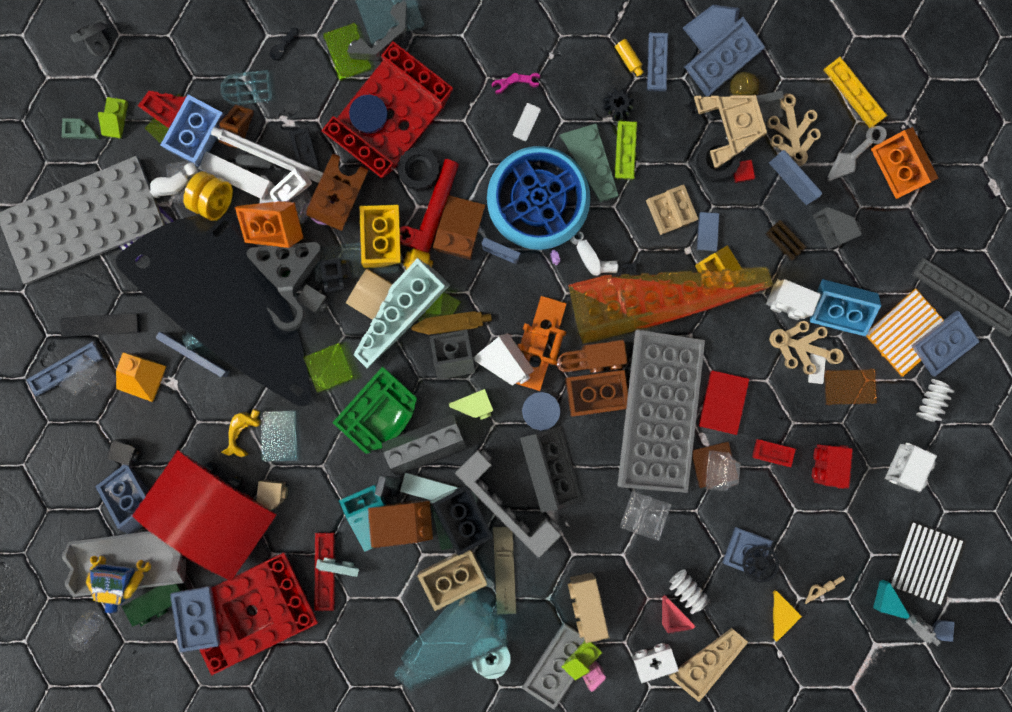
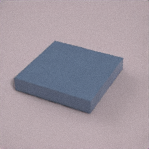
[482,238,520,264]
[722,527,773,577]

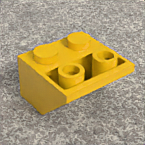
[695,245,748,290]

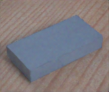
[697,212,719,252]

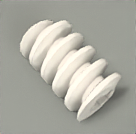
[916,379,954,422]
[669,569,710,614]

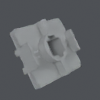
[906,610,941,646]

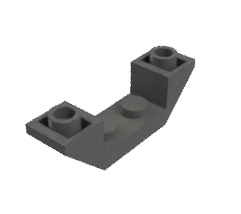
[347,0,408,60]

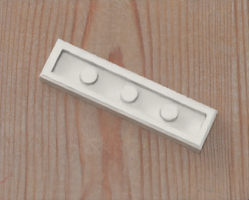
[198,151,272,200]

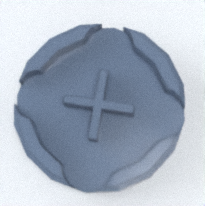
[522,392,560,430]

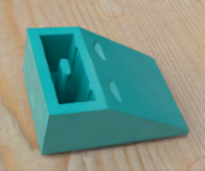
[339,484,387,552]

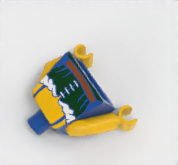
[86,555,151,613]

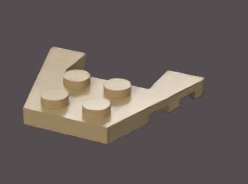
[694,95,767,169]

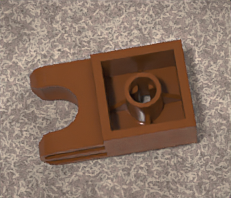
[306,154,368,231]
[557,340,627,373]

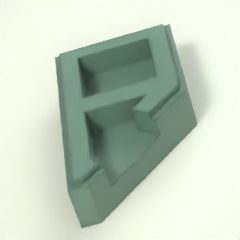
[61,118,99,140]

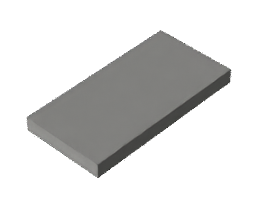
[522,622,596,710]

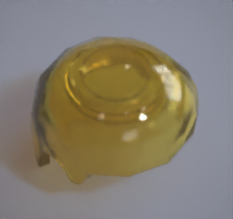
[730,72,760,96]

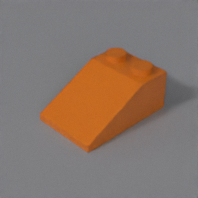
[235,201,303,248]

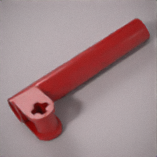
[400,159,459,253]

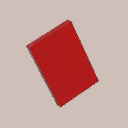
[699,370,749,435]

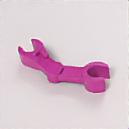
[492,73,540,94]

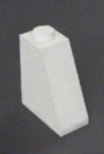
[473,333,534,385]

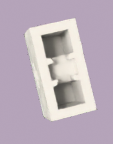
[632,643,678,683]

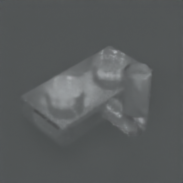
[59,354,100,396]

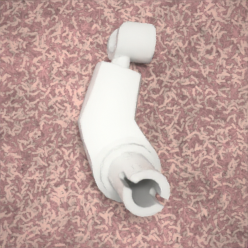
[150,162,197,198]
[570,232,618,276]

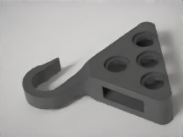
[247,242,323,331]

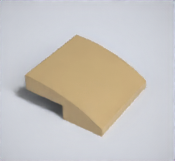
[646,185,698,235]
[346,268,393,320]

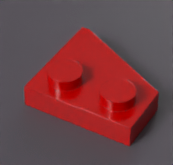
[138,91,186,128]

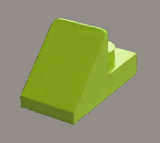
[98,97,128,139]
[561,641,602,680]

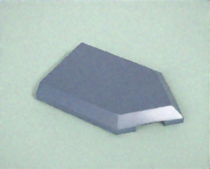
[683,5,739,52]

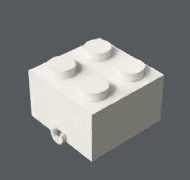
[766,279,821,320]
[885,442,936,492]

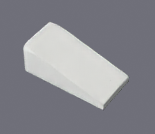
[268,168,312,202]

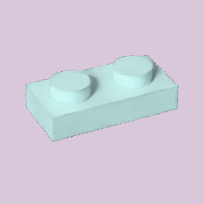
[316,557,359,577]

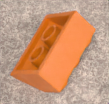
[870,127,938,199]

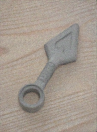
[827,126,887,182]

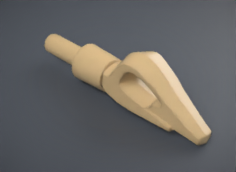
[805,576,845,604]

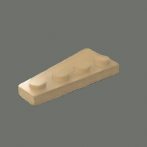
[668,628,748,702]

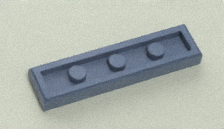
[156,332,230,377]
[26,342,104,396]

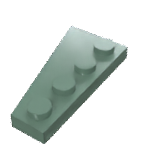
[560,124,619,202]

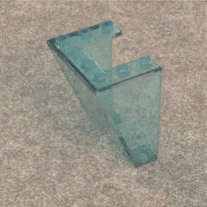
[394,591,507,690]

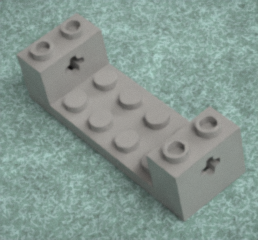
[455,449,561,558]

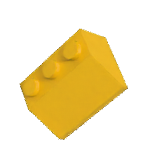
[360,205,401,268]

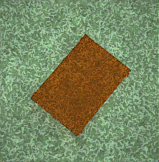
[825,369,876,405]

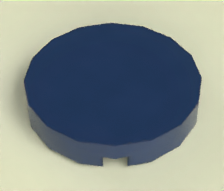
[349,94,388,134]

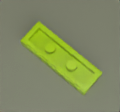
[614,121,637,180]

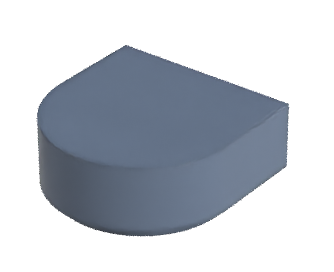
[932,620,954,642]

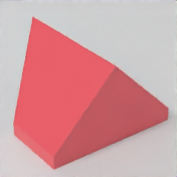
[662,595,695,633]

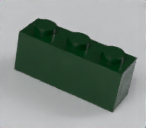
[122,583,187,627]

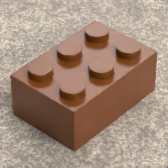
[565,370,628,416]

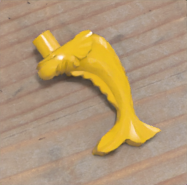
[221,409,261,457]

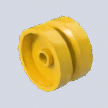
[184,171,233,221]

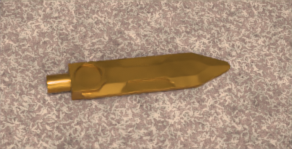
[411,311,492,335]

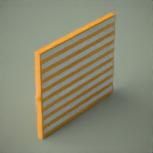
[866,289,943,377]

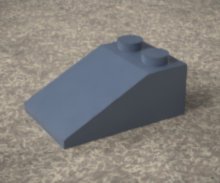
[95,465,149,534]

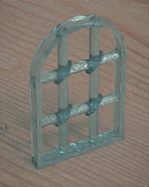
[220,70,272,105]

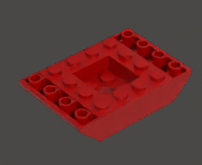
[199,552,318,676]

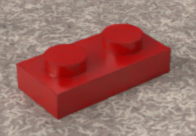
[752,439,796,467]

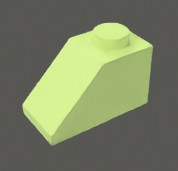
[449,389,494,420]

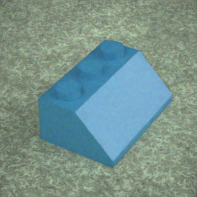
[810,279,881,337]

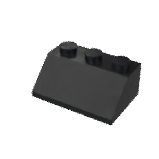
[430,485,493,556]

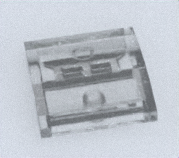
[620,491,671,541]

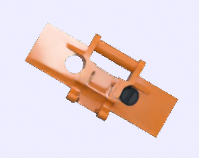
[516,296,567,391]

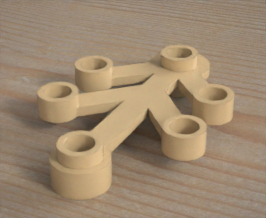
[767,94,821,167]
[769,321,844,375]

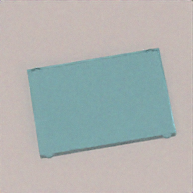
[260,411,297,462]

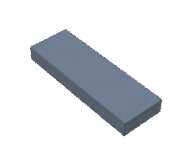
[647,33,668,91]

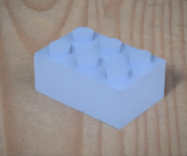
[161,95,225,167]

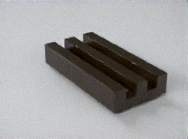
[765,220,806,261]

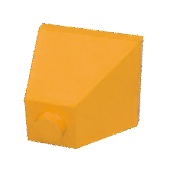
[116,352,167,402]

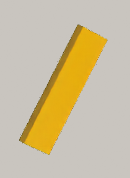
[824,57,887,128]

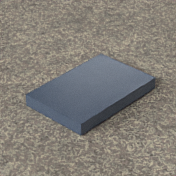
[769,150,822,205]
[911,311,980,376]
[170,586,221,653]

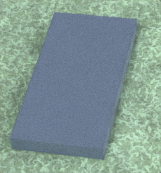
[684,17,765,97]

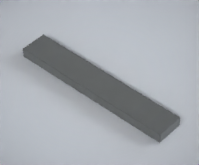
[911,258,1012,337]

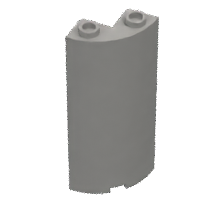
[62,531,186,597]

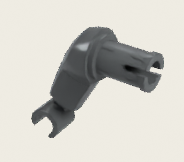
[235,154,284,170]

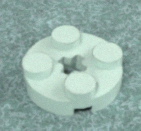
[472,638,510,679]

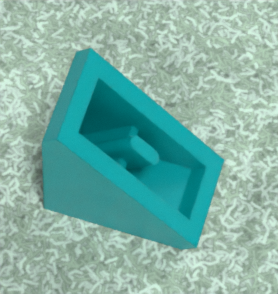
[873,580,910,619]

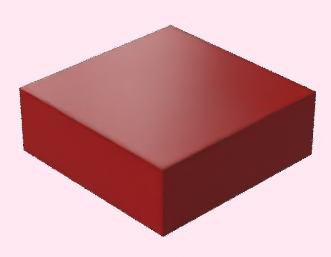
[734,160,755,183]

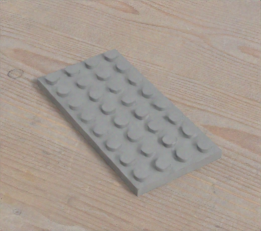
[0,156,165,285]
[617,330,705,493]

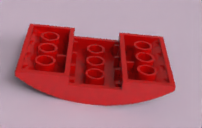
[132,450,277,581]

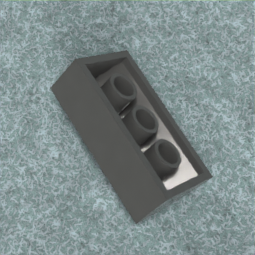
[382,414,468,476]
[520,426,582,512]

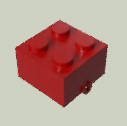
[812,444,852,489]

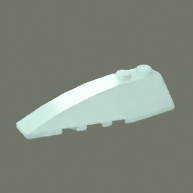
[354,258,450,368]

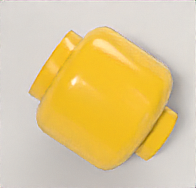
[403,249,433,270]

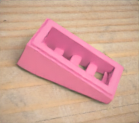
[582,660,606,691]

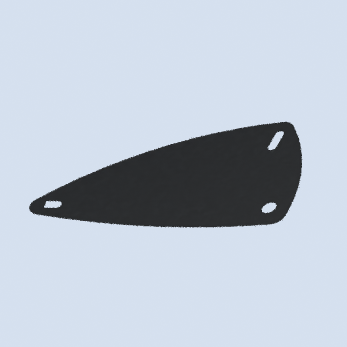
[116,212,311,406]

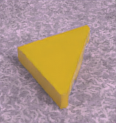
[773,590,802,642]

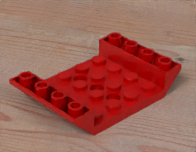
[321,41,453,178]

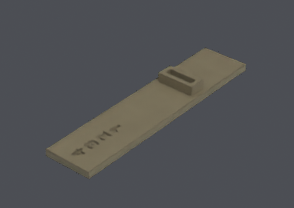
[493,527,516,614]

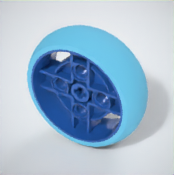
[487,146,590,250]

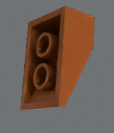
[433,196,486,260]
[368,500,433,548]

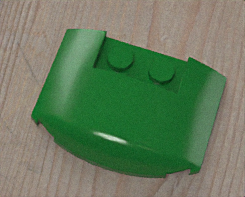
[332,366,417,454]

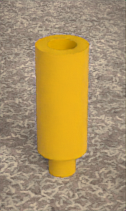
[615,39,644,77]

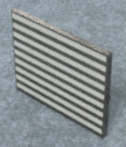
[889,521,967,607]

